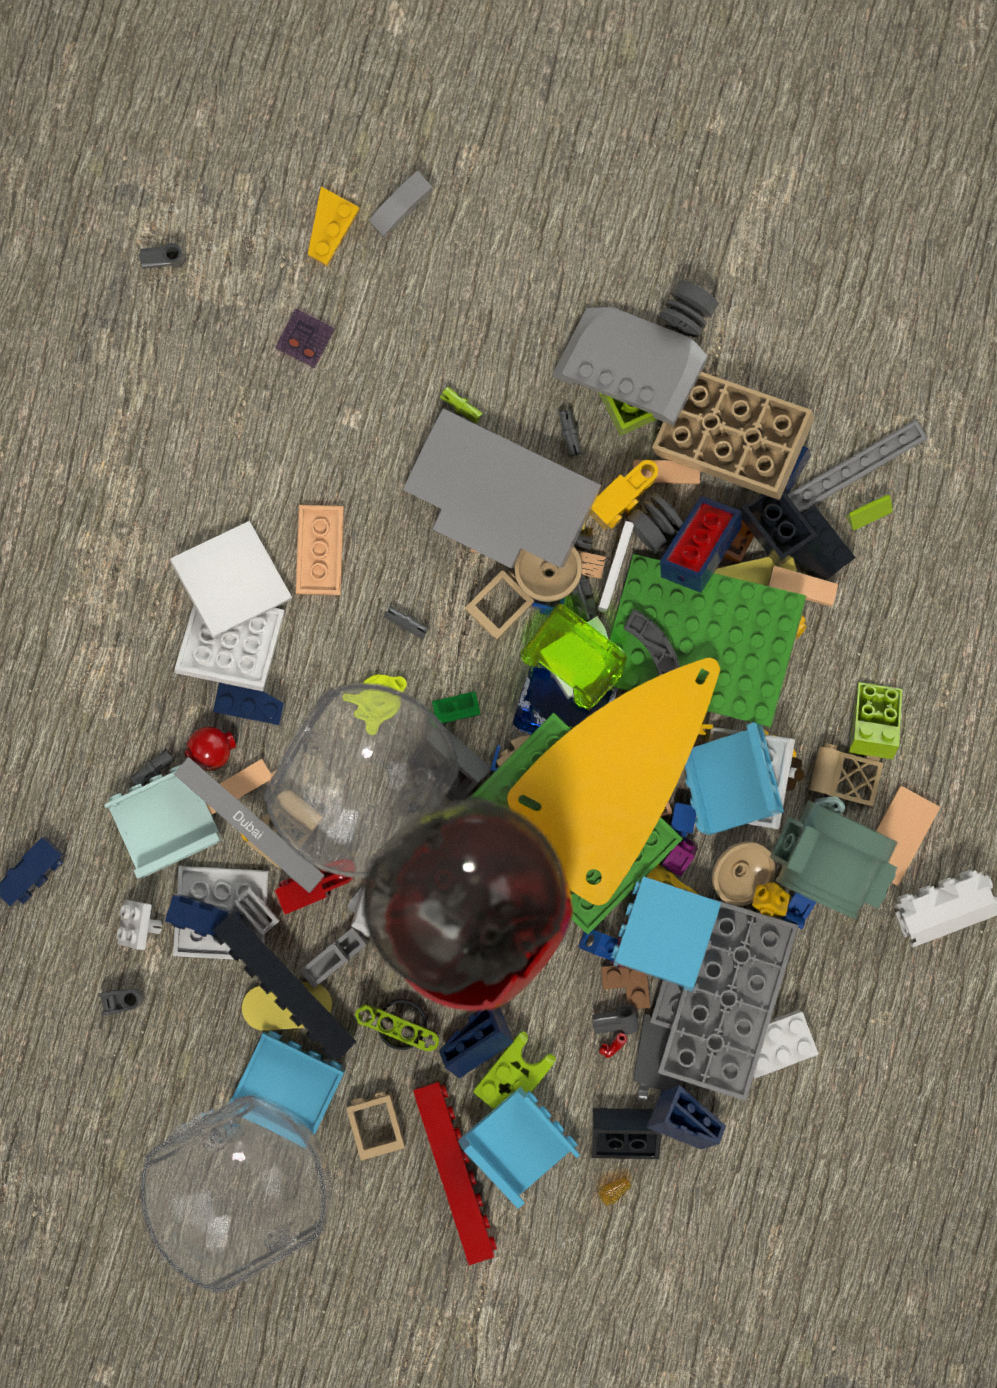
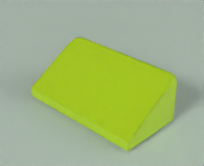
[846,494,893,530]

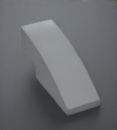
[369,170,433,237]
[300,927,370,988]

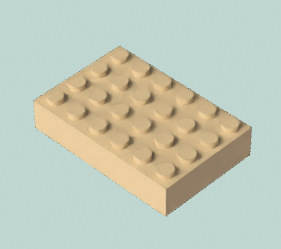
[652,372,814,500]

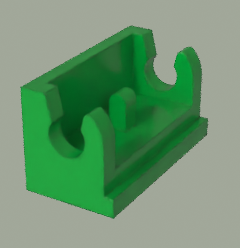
[432,691,481,725]

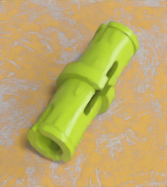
[440,386,483,424]

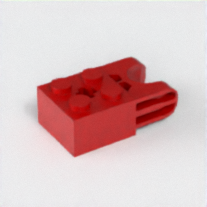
[274,862,355,915]

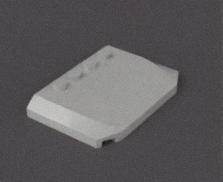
[553,307,708,426]

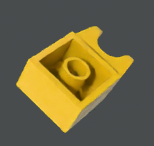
[589,460,659,530]

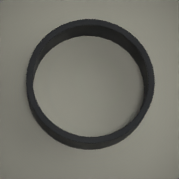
[378,999,427,1050]

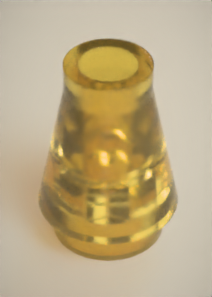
[597,1176,632,1207]

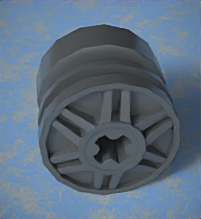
[659,280,719,338]
[626,493,683,553]

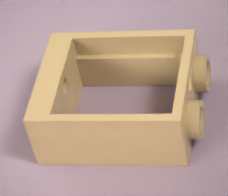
[465,570,534,641]
[346,1091,405,1161]

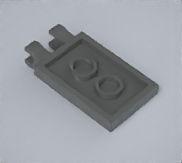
[633,1013,680,1100]

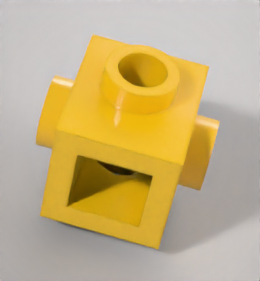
[752,882,790,917]

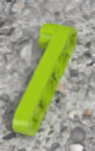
[355,1004,439,1052]

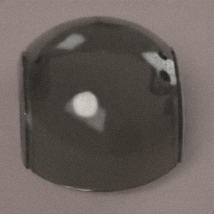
[362,797,567,994]

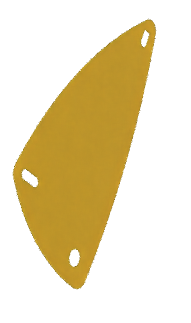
[507,658,720,905]

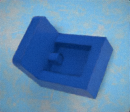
[782,892,816,929]

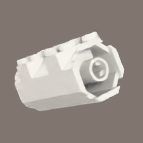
[894,870,997,947]

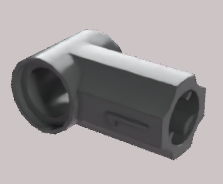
[139,243,186,269]
[592,1004,639,1034]

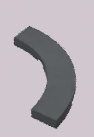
[623,609,680,676]

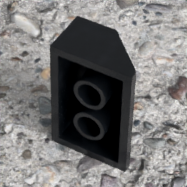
[740,491,818,567]
[793,505,856,580]
[591,1108,662,1159]

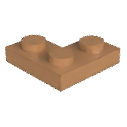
[601,965,650,1009]

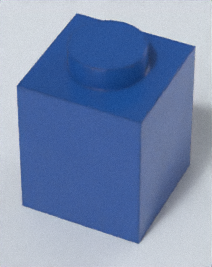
[670,803,696,837]

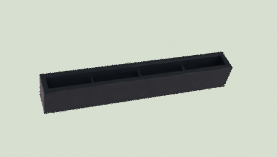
[211,910,357,1061]

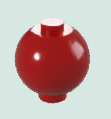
[184,727,236,771]

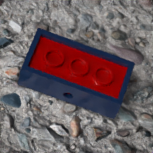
[660,496,742,593]

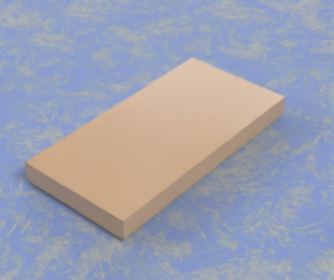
[296,505,344,596]
[875,786,940,886]

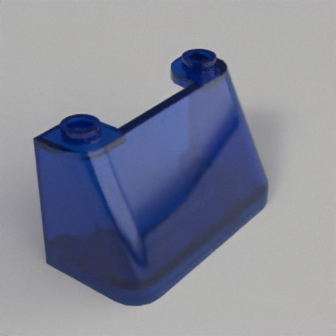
[513,662,618,733]

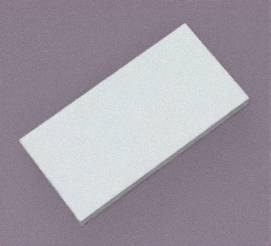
[597,521,634,613]

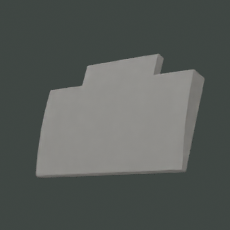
[403,409,602,568]
[650,899,799,1101]

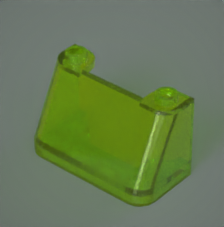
[520,604,627,710]

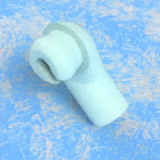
[815,796,845,815]

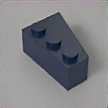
[213,682,286,726]
[0,837,66,906]
[164,894,243,937]
[439,1007,514,1079]
[647,1085,726,1150]

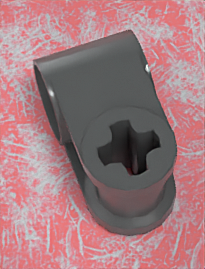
[98,988,144,1016]

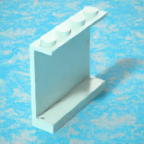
[104,765,223,879]

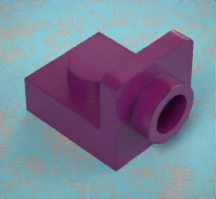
[662,838,698,876]

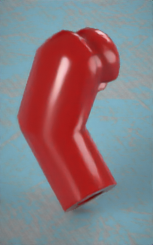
[599,1033,627,1058]

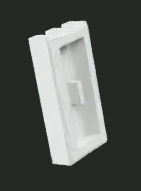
[232,887,280,936]

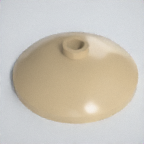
[515,547,582,602]
[712,841,775,906]

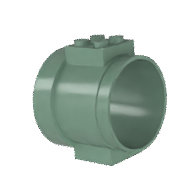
[770,800,898,919]

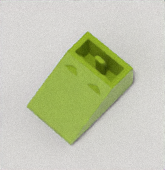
[849,682,903,760]

